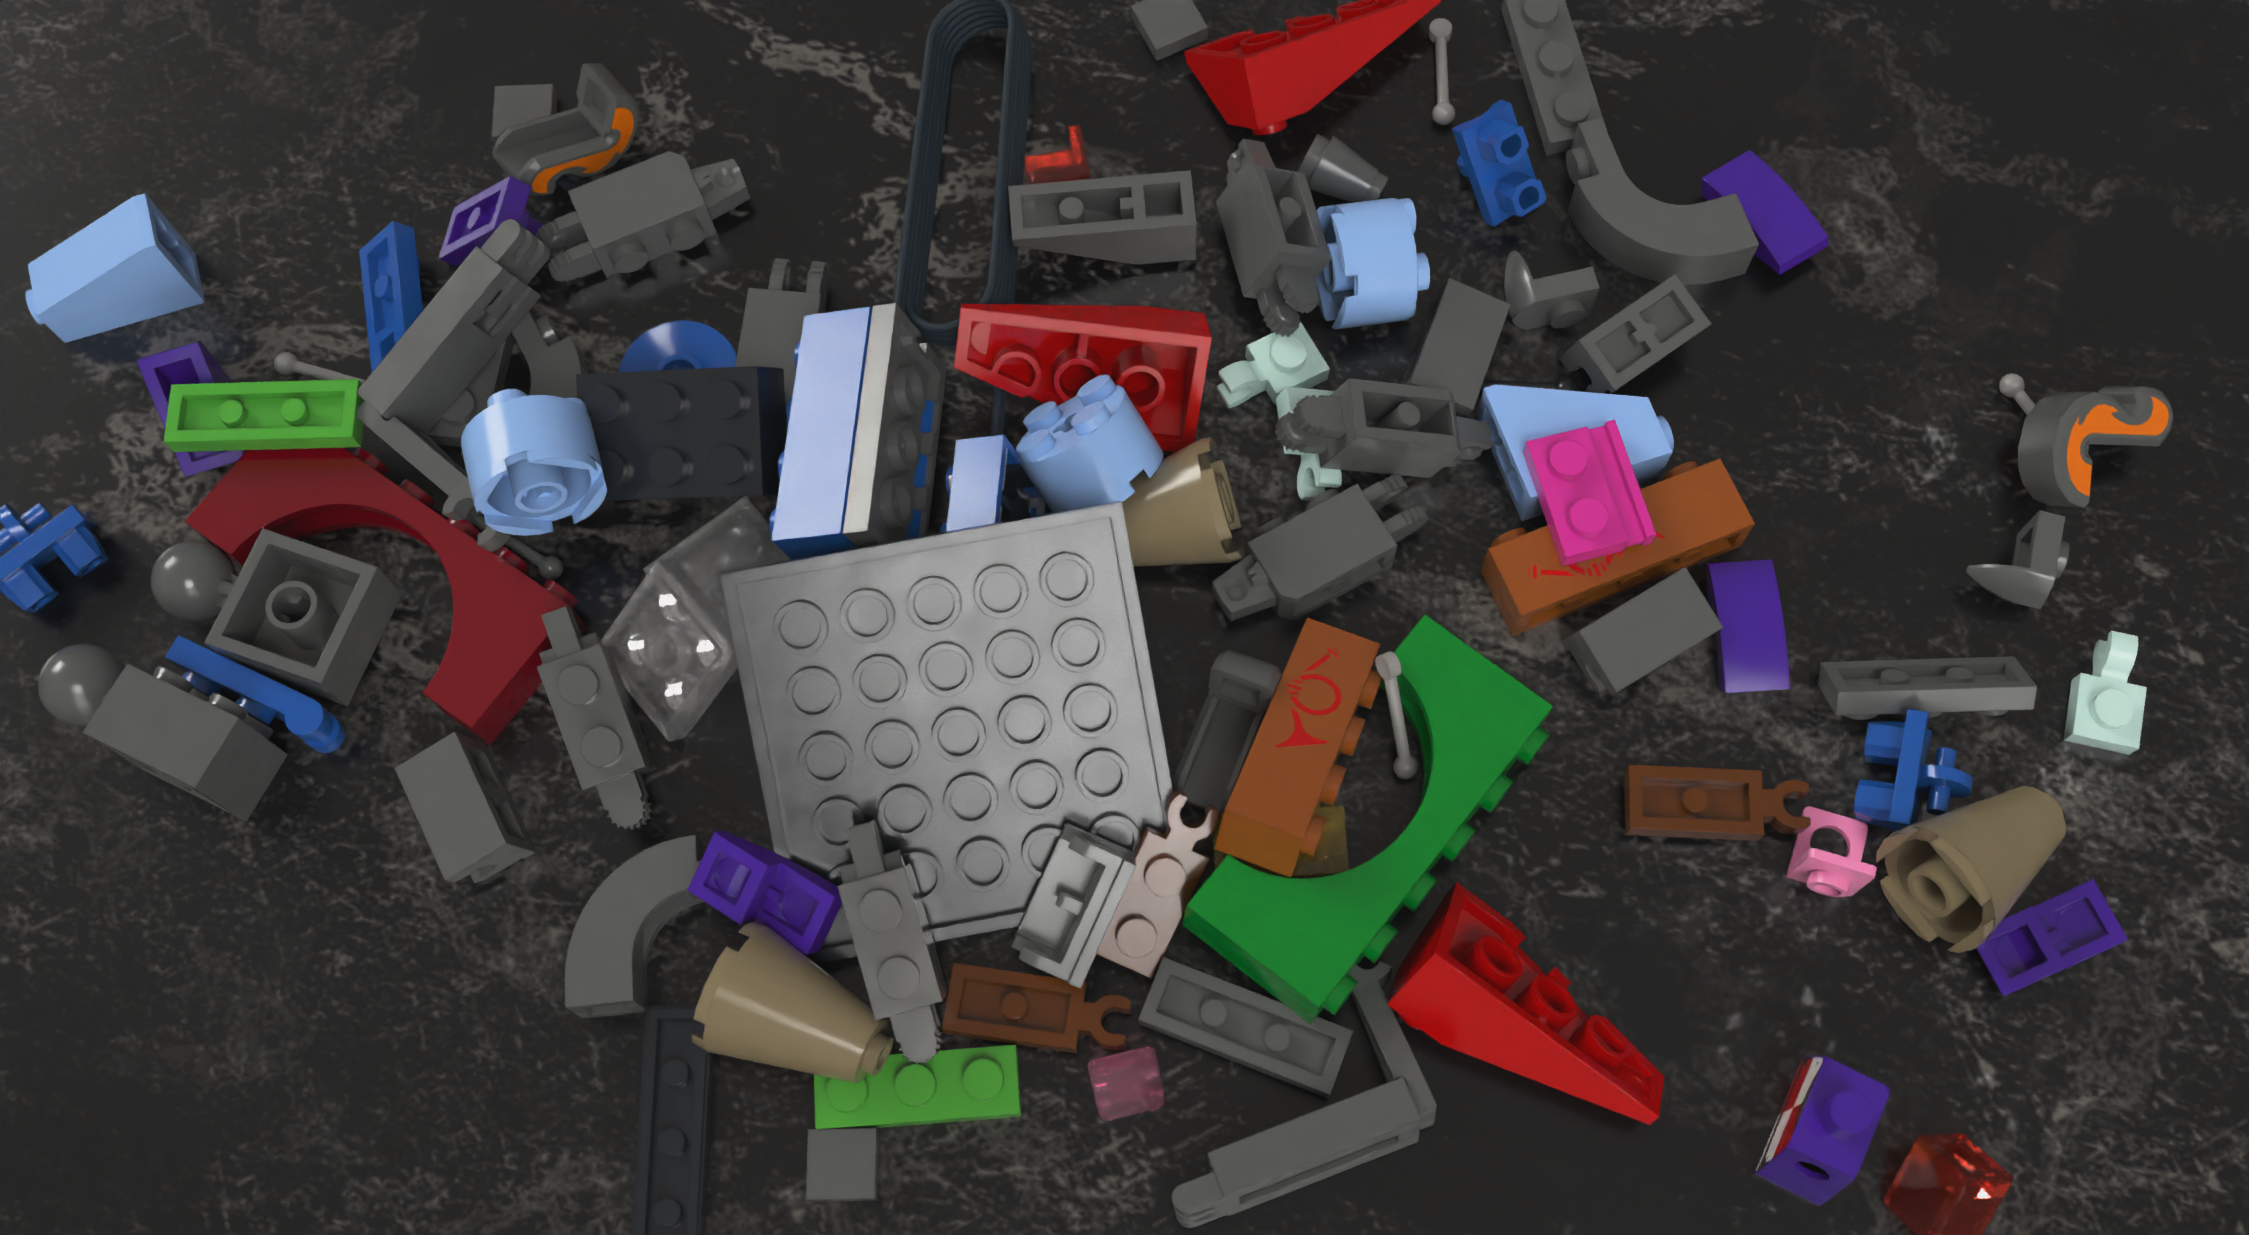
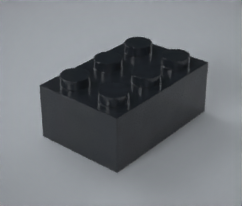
[576,366,787,501]

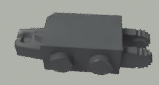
[1216,139,1332,337]
[535,151,750,282]
[735,258,829,433]
[1274,378,1493,478]
[1212,474,1428,621]
[537,606,656,830]
[838,820,948,1065]

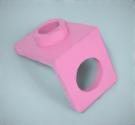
[1786,806,1877,897]

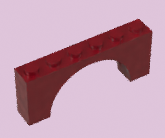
[184,447,587,746]

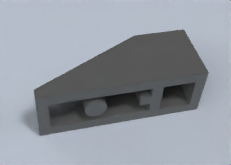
[1008,170,1196,265]

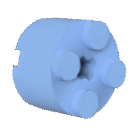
[1316,198,1430,329]
[1016,374,1163,513]
[461,389,607,536]

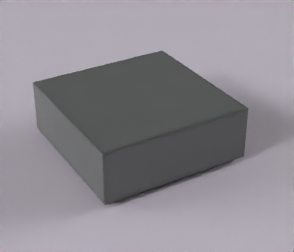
[1131,0,1208,61]
[492,84,558,143]
[806,1128,879,1202]

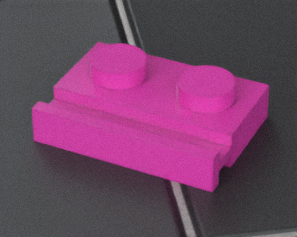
[1523,420,1656,566]

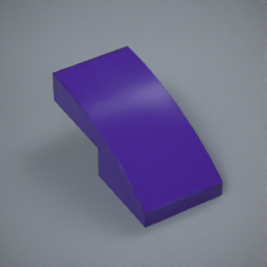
[1701,150,1829,275]
[1705,559,1790,693]
[687,830,842,955]
[1976,879,2128,997]

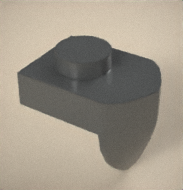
[1504,250,1600,330]
[1966,510,2070,609]

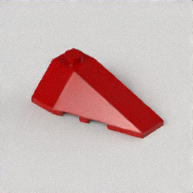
[1184,0,1441,135]
[954,304,1212,452]
[1387,882,1665,1125]

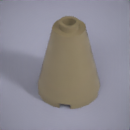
[1122,437,1245,567]
[1876,786,2066,953]
[692,921,893,1083]

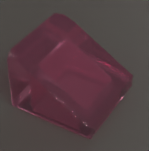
[1087,1046,1165,1121]

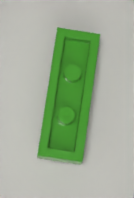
[164,379,364,452]
[814,1045,1022,1129]

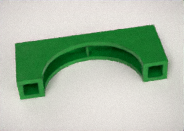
[1182,615,1553,1025]

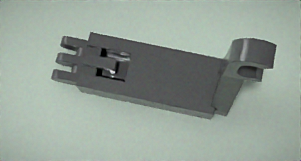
[356,219,550,552]
[1172,962,1437,1228]

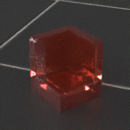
[1024,124,1090,184]
[1884,1134,2014,1235]

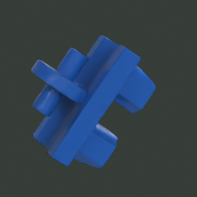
[1452,100,1547,227]
[0,502,108,613]
[1854,709,1973,834]

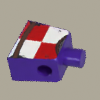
[1755,1055,1890,1206]

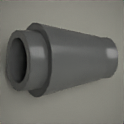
[1298,134,1389,203]

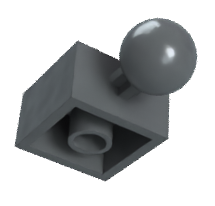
[150,528,402,706]
[38,644,288,822]

